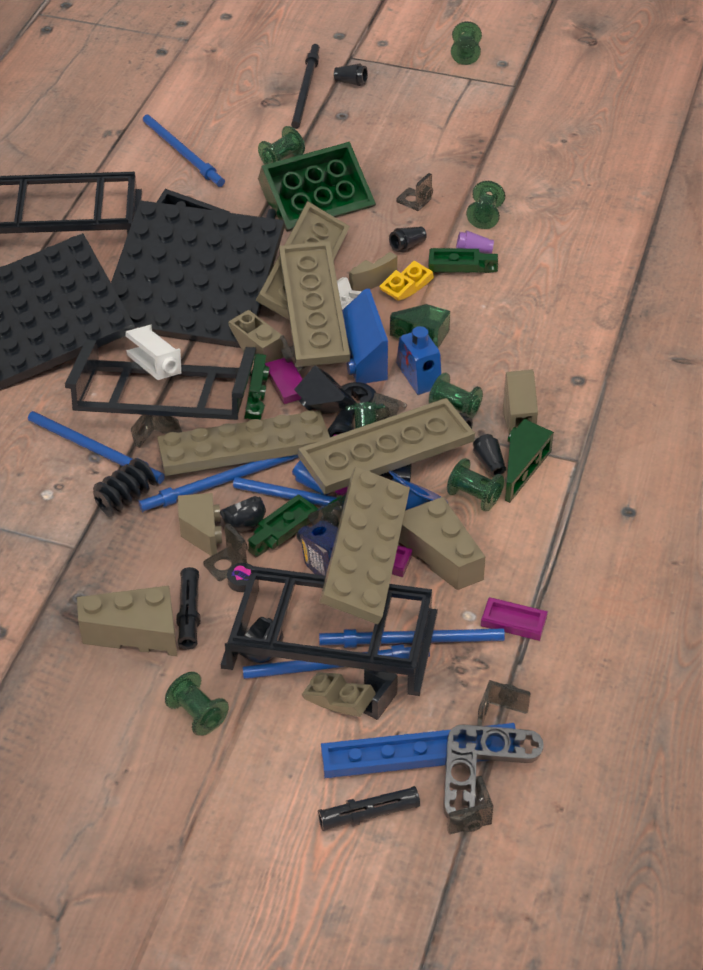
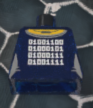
[297,521,338,575]

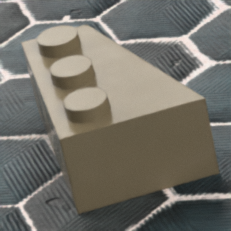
[398,497,486,590]

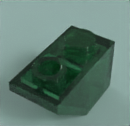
[390,304,450,348]

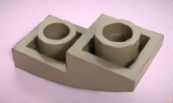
[349,252,398,291]
[302,672,376,717]

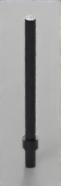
[291,44,320,129]

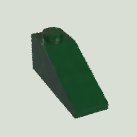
[505,419,554,503]

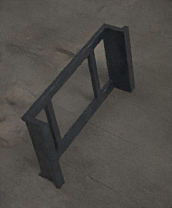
[0,171,142,235]
[65,338,256,420]
[220,566,438,696]

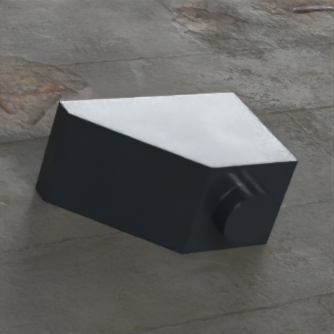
[294,365,360,414]

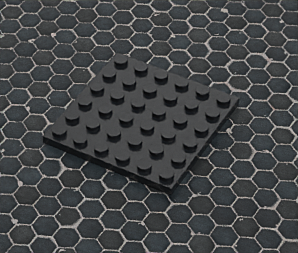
[111,200,285,348]
[0,233,135,390]

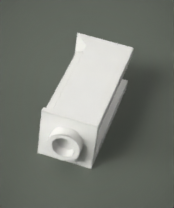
[125,324,181,380]

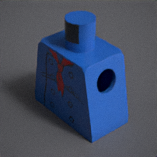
[396,326,442,395]

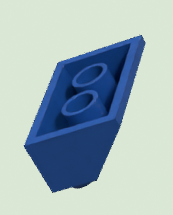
[342,288,388,384]

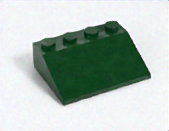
[258,141,376,231]

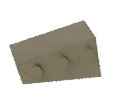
[77,586,177,656]

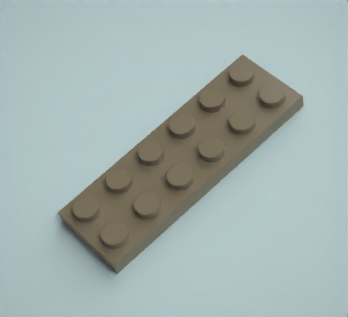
[256,202,350,319]
[279,241,350,367]
[298,398,475,494]
[157,410,330,476]
[320,467,410,625]

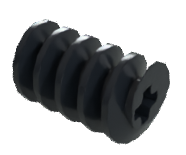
[93,458,157,517]

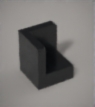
[363,669,398,720]

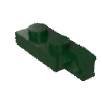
[428,248,498,273]
[244,353,270,420]
[248,494,320,557]

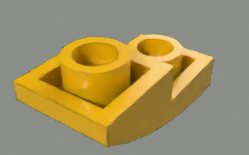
[379,261,434,301]

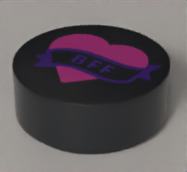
[227,563,252,592]

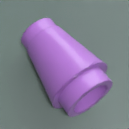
[456,230,494,254]

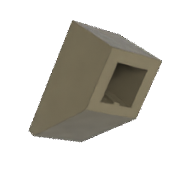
[228,310,284,363]
[502,369,538,433]
[178,493,222,556]

